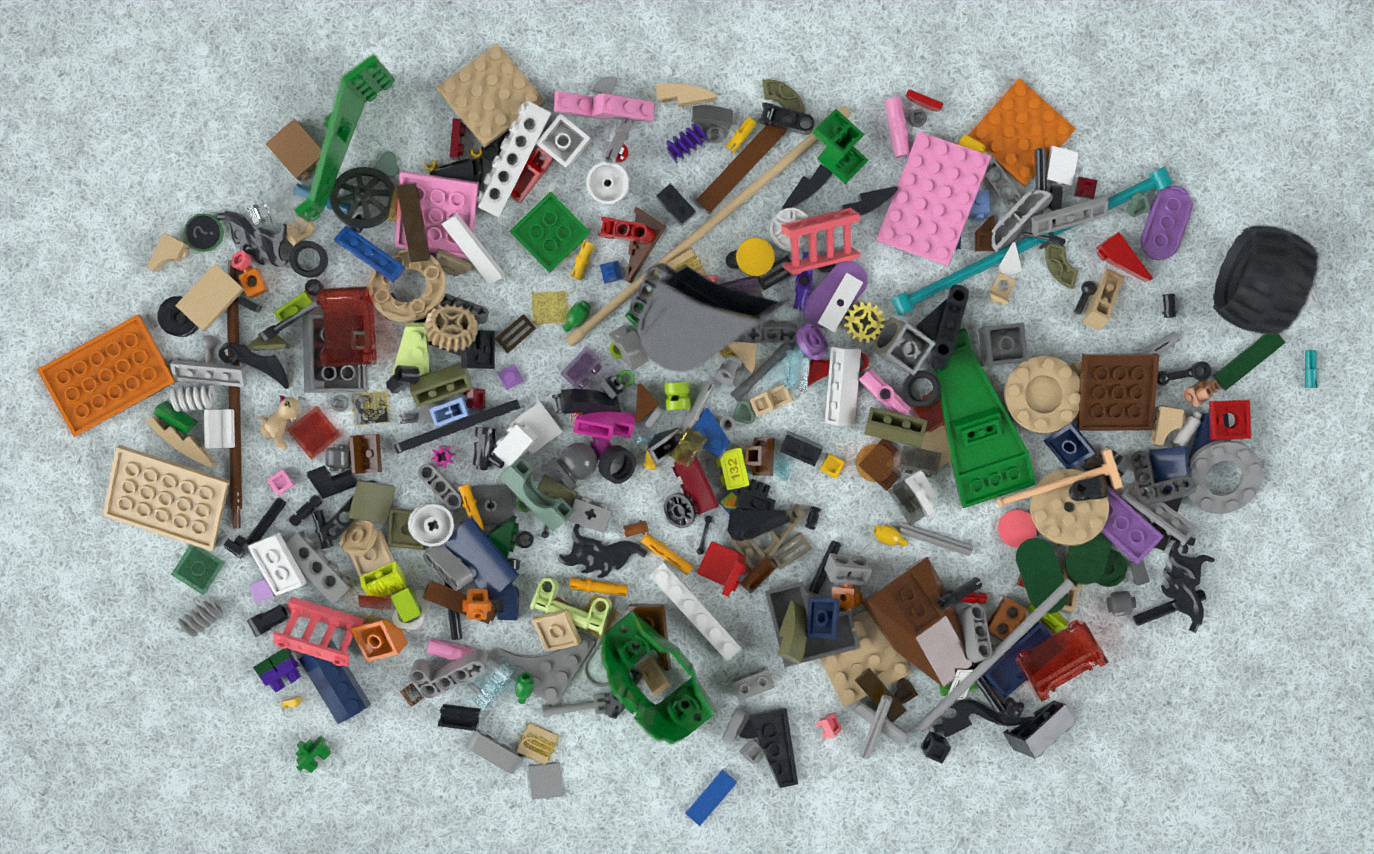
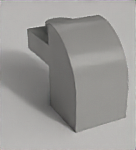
[608,325,649,370]

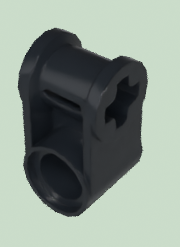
[1068,476,1109,501]

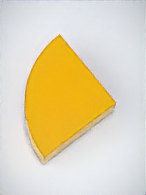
[281,696,302,709]

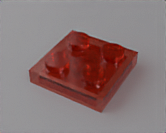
[287,406,342,460]

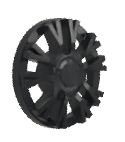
[664,492,697,528]

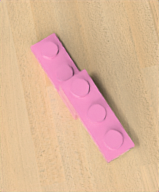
[554,91,654,122]

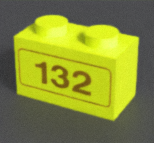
[716,447,749,490]

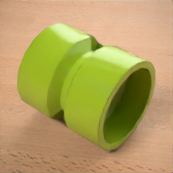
[664,382,691,410]

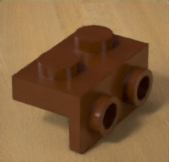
[349,434,382,474]

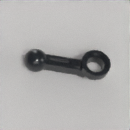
[1157,361,1212,386]

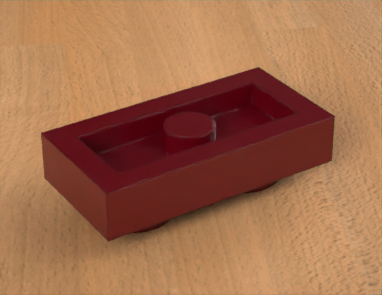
[449,118,466,160]

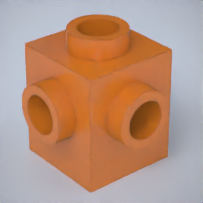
[832,583,862,611]
[463,589,491,620]

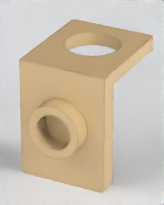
[989,273,1016,305]

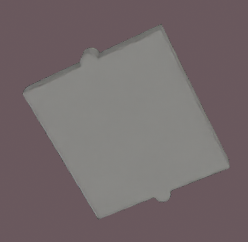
[528,763,563,800]

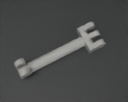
[542,693,608,718]

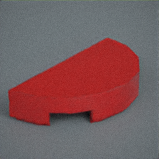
[905,89,943,112]

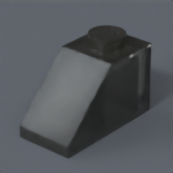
[888,480,925,525]

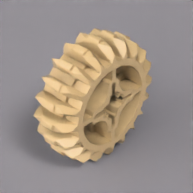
[425,304,478,352]

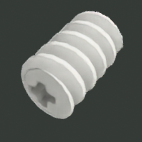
[170,385,215,412]

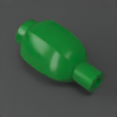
[562,300,591,332]
[515,672,534,704]

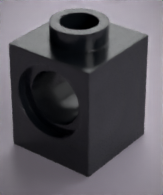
[920,731,951,764]

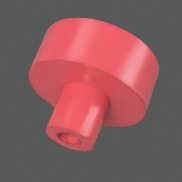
[231,250,252,271]

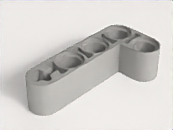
[409,650,488,698]

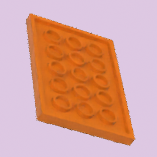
[37,314,177,437]

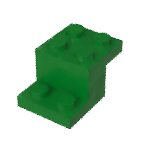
[812,109,868,185]

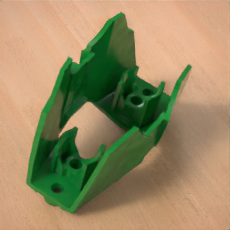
[601,611,718,745]

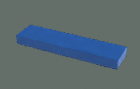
[334,225,405,283]

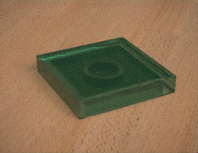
[171,544,225,595]

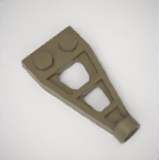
[730,503,806,570]

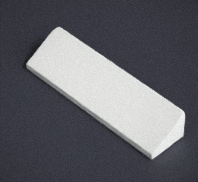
[442,213,505,285]

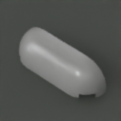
[992,190,1053,252]

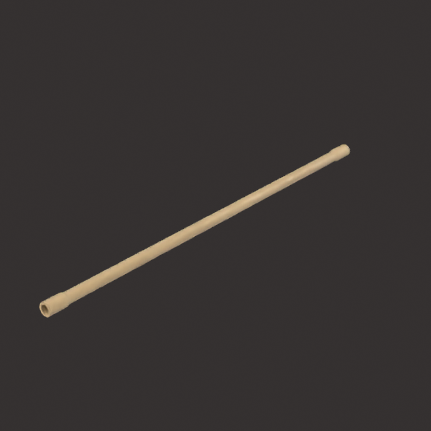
[565,105,851,347]

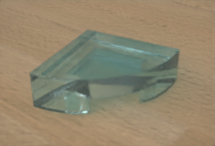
[773,455,790,482]

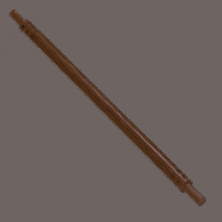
[227,260,242,529]

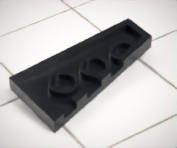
[748,708,798,788]

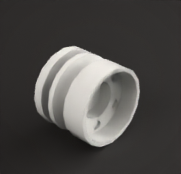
[770,208,809,252]

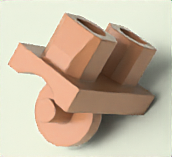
[1184,380,1220,407]

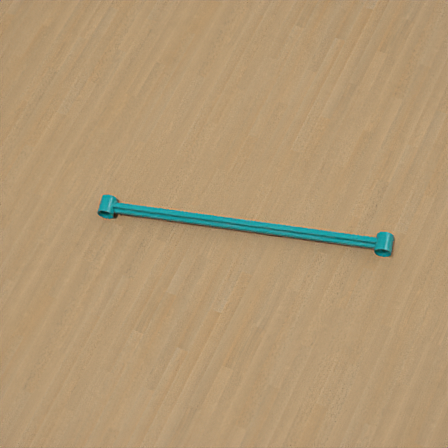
[891,166,1173,316]

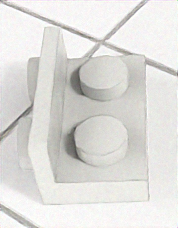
[905,470,935,516]

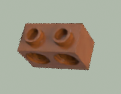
[987,596,1027,640]

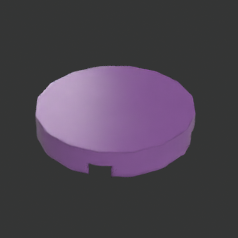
[796,323,828,360]

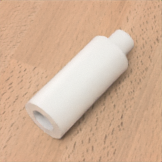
[1173,411,1202,447]

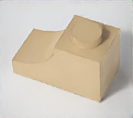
[146,233,190,272]
[1150,406,1186,446]

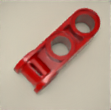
[598,217,654,243]

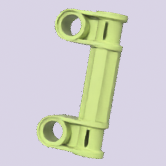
[530,577,612,635]

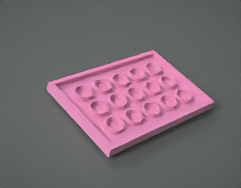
[876,131,992,267]

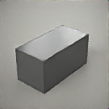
[1129,559,1150,586]

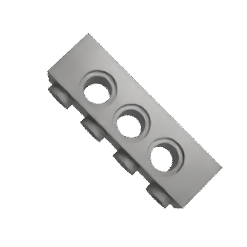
[285,532,353,604]

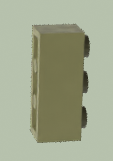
[410,363,472,407]
[864,407,927,448]

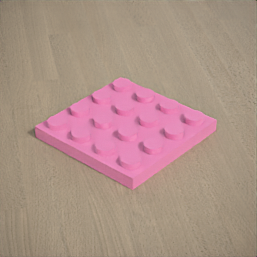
[395,171,479,258]

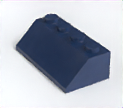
[299,639,371,724]

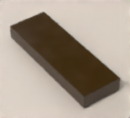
[855,668,907,723]

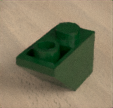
[488,516,519,558]

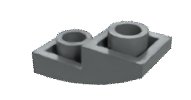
[691,105,733,129]

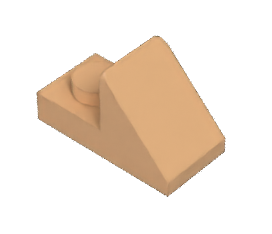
[637,655,671,696]

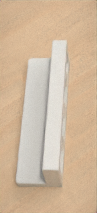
[825,347,861,426]

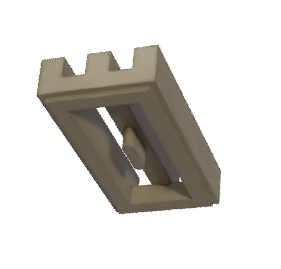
[772,533,812,570]

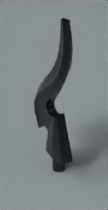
[933,699,1032,737]

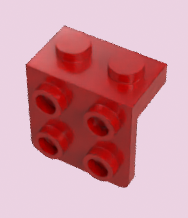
[697,541,747,597]

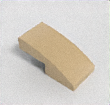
[749,383,794,417]

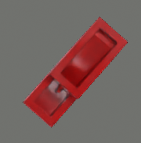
[510,145,554,203]

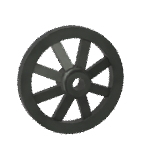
[330,167,397,229]

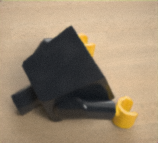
[425,148,484,185]

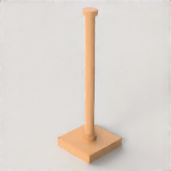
[996,447,1123,508]

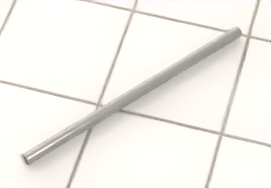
[916,579,1075,732]

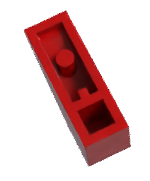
[1096,232,1153,282]

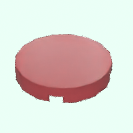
[998,509,1037,548]

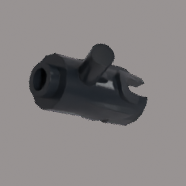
[473,427,505,470]

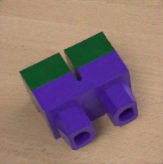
[253,648,301,693]

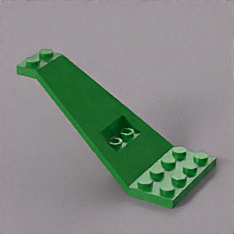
[293,53,395,223]
[930,328,1036,509]

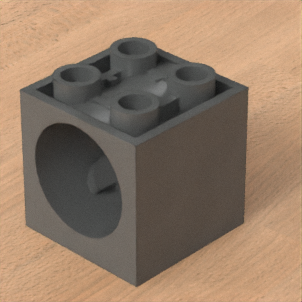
[870,317,935,376]
[978,322,1028,367]

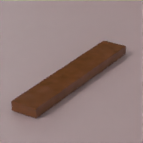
[696,126,788,213]

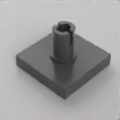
[473,484,514,525]

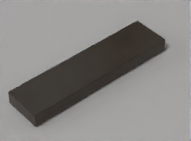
[396,182,431,263]

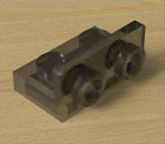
[897,445,942,478]

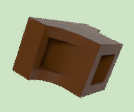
[745,437,775,476]

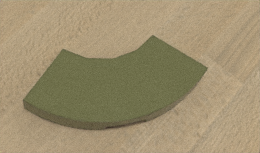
[762,79,806,116]
[1045,243,1078,289]

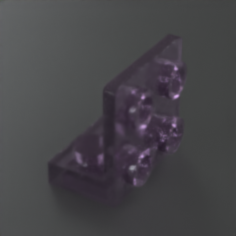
[560,346,603,389]

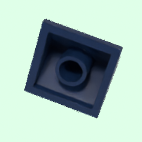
[1044,422,1096,469]
[807,598,840,640]

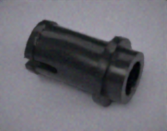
[1162,294,1178,318]

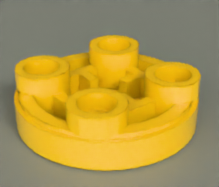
[736,238,775,277]

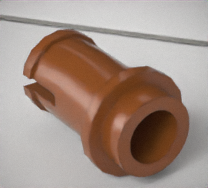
[623,520,649,538]

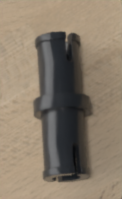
[311,509,334,550]

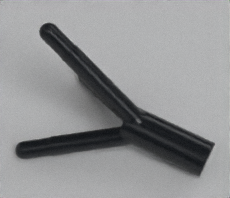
[1022,232,1066,249]

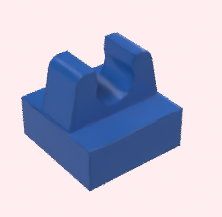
[600,261,623,284]

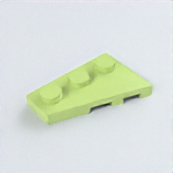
[392,323,431,376]

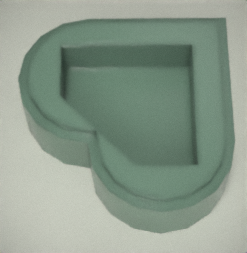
[374,151,399,177]
[1126,192,1150,217]
[732,400,756,424]

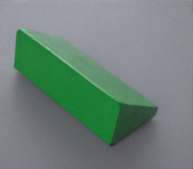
[154,401,198,435]

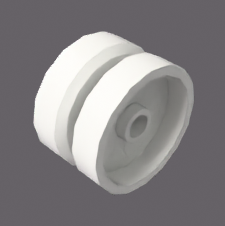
[586,162,629,205]
[408,503,454,547]

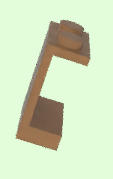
[266,119,322,181]

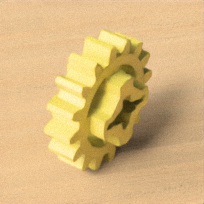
[843,301,886,343]

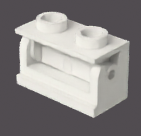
[493,421,540,466]

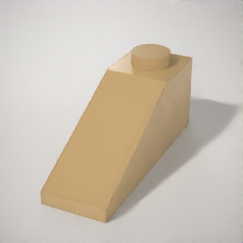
[1082,268,1124,331]

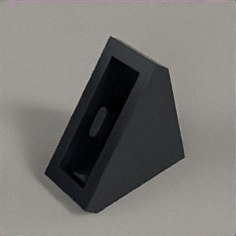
[647,427,687,465]

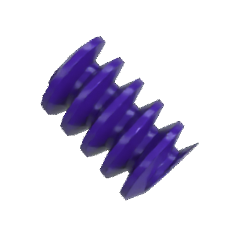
[666,123,709,164]

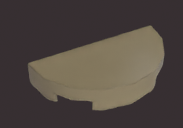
[436,248,473,276]

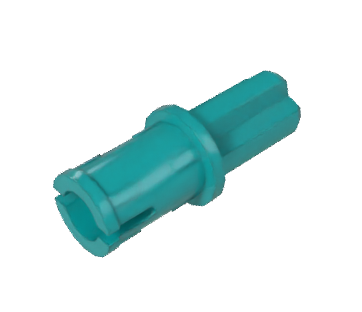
[1303,350,1319,388]

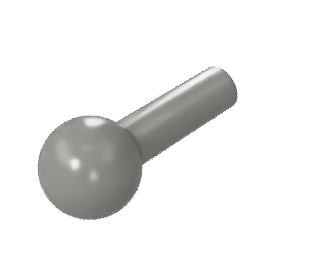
[201,335,217,363]

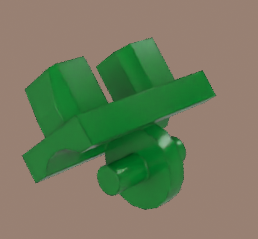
[295,736,331,773]

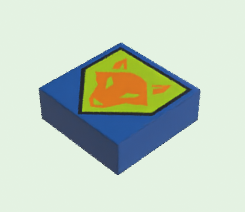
[718,489,739,515]

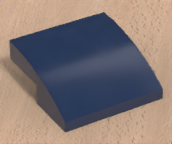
[1150,446,1192,490]

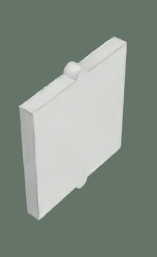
[1046,146,1078,186]

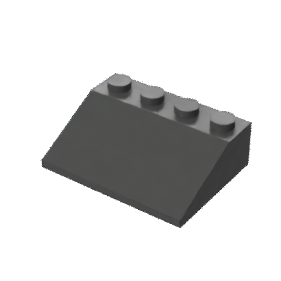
[303,315,367,393]

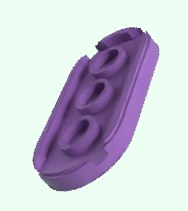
[1140,186,1193,260]
[804,261,867,328]

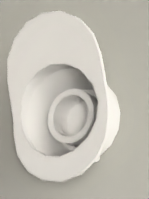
[392,589,431,632]

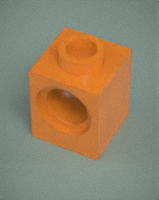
[238,267,270,298]

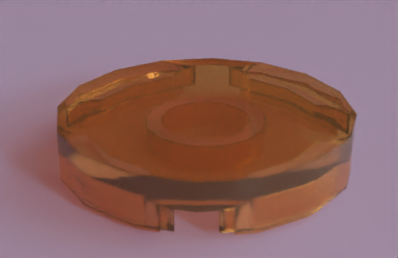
[855,444,894,482]

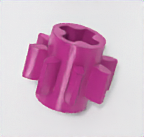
[431,445,456,468]

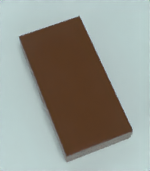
[740,556,778,593]

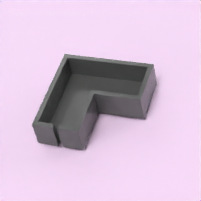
[765,582,860,668]

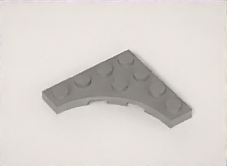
[493,631,596,706]

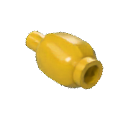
[873,524,908,547]

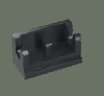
[779,430,823,467]
[438,704,481,731]

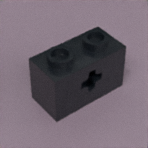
[656,183,696,227]

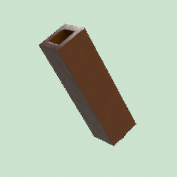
[422,580,497,624]

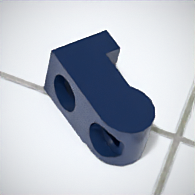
[498,584,519,621]

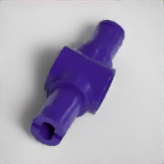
[793,252,813,311]

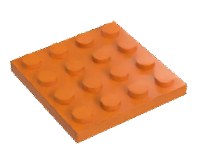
[967,78,1076,187]

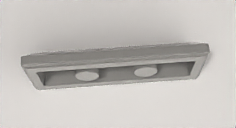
[853,700,908,744]

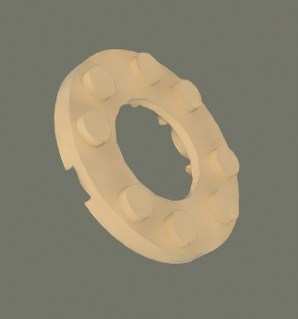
[368,249,447,322]
[1004,356,1080,433]

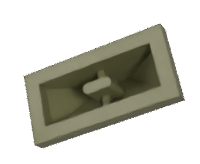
[247,335,290,351]

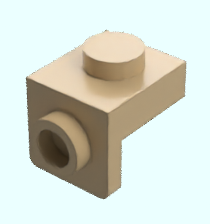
[286,217,316,246]

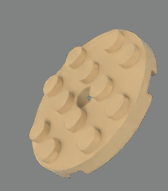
[1030,469,1109,546]

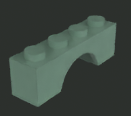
[499,456,574,532]

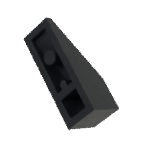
[727,510,791,541]

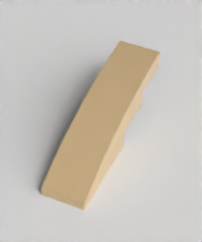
[146,417,218,468]

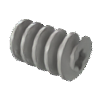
[179,596,223,637]

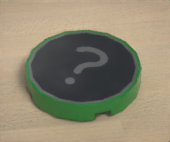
[184,213,224,252]

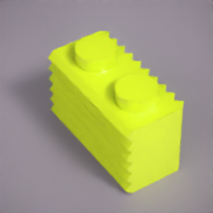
[360,561,407,602]

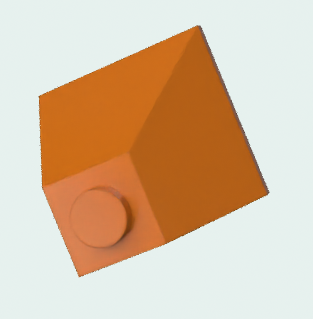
[351,619,408,662]

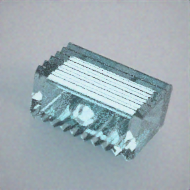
[783,350,810,391]

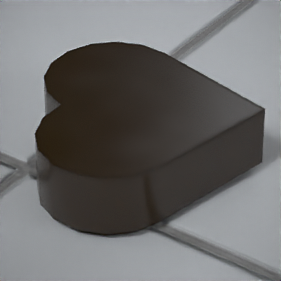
[894,678,918,704]

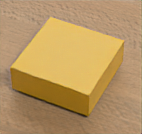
[819,453,845,479]

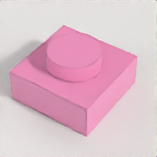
[267,469,295,496]

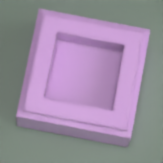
[249,579,275,603]

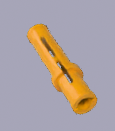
[457,483,486,534]
[640,532,694,576]
[569,577,628,597]

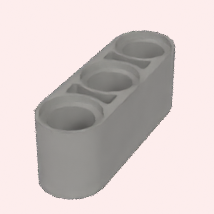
[418,464,463,509]
[423,544,473,591]
[960,603,992,663]
[466,729,523,774]

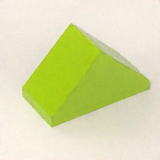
[390,584,422,623]

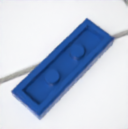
[685,769,737,826]

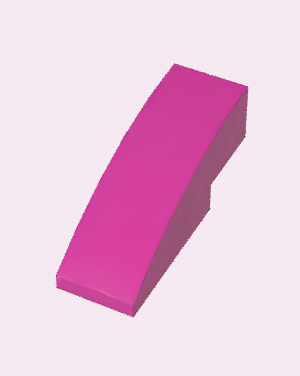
[573,412,635,440]

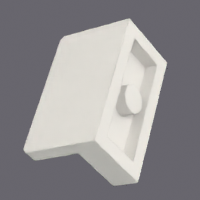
[204,409,235,448]

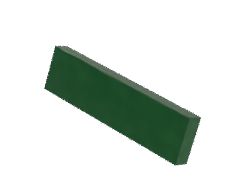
[1213,333,1286,391]

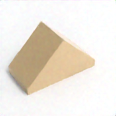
[727,341,757,373]

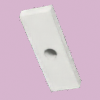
[817,273,863,333]

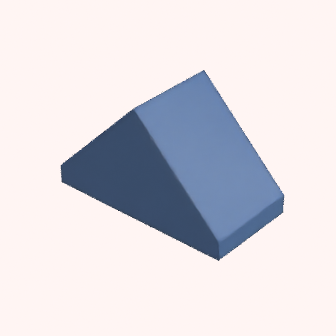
[429,397,469,428]

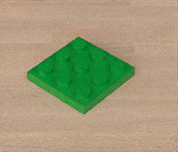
[509,191,591,273]

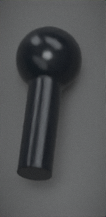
[1074,281,1097,315]

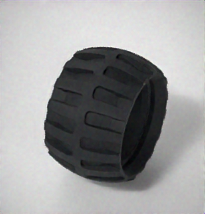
[1213,225,1319,334]

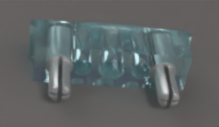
[468,658,516,710]

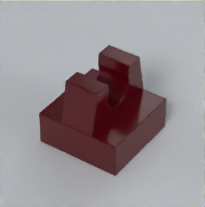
[1074,177,1098,200]
[463,389,485,408]

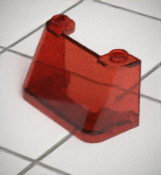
[316,286,377,367]
[1016,620,1109,702]

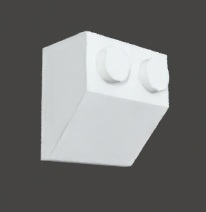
[536,114,591,168]

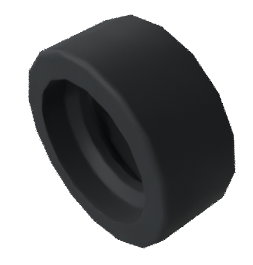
[289,240,328,278]
[903,371,942,408]
[598,445,636,484]

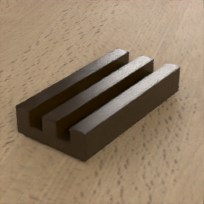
[495,314,537,353]

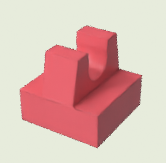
[816,712,842,739]

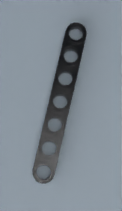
[394,399,521,454]

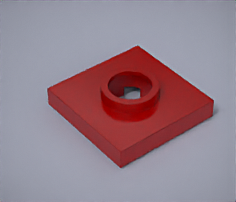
[1209,400,1251,440]

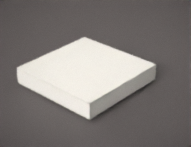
[509,401,563,455]

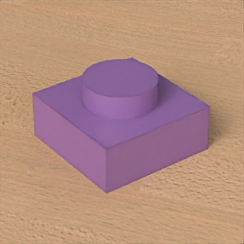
[498,364,524,390]

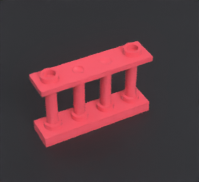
[781,208,861,275]
[273,596,365,667]

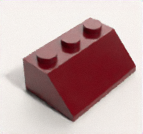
[672,452,719,515]

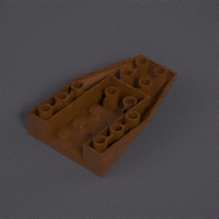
[861,557,973,687]

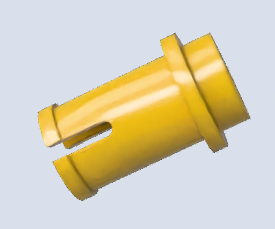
[643,446,658,470]

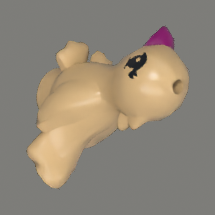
[259,395,300,450]

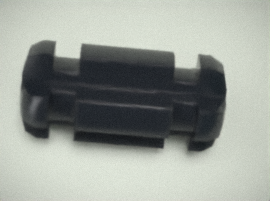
[805,506,821,530]

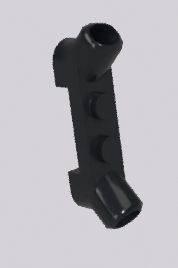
[929,285,969,370]

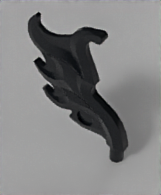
[217,211,289,267]
[559,523,648,578]
[1161,545,1215,633]

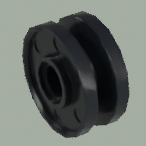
[157,296,199,337]

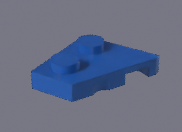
[687,408,730,459]

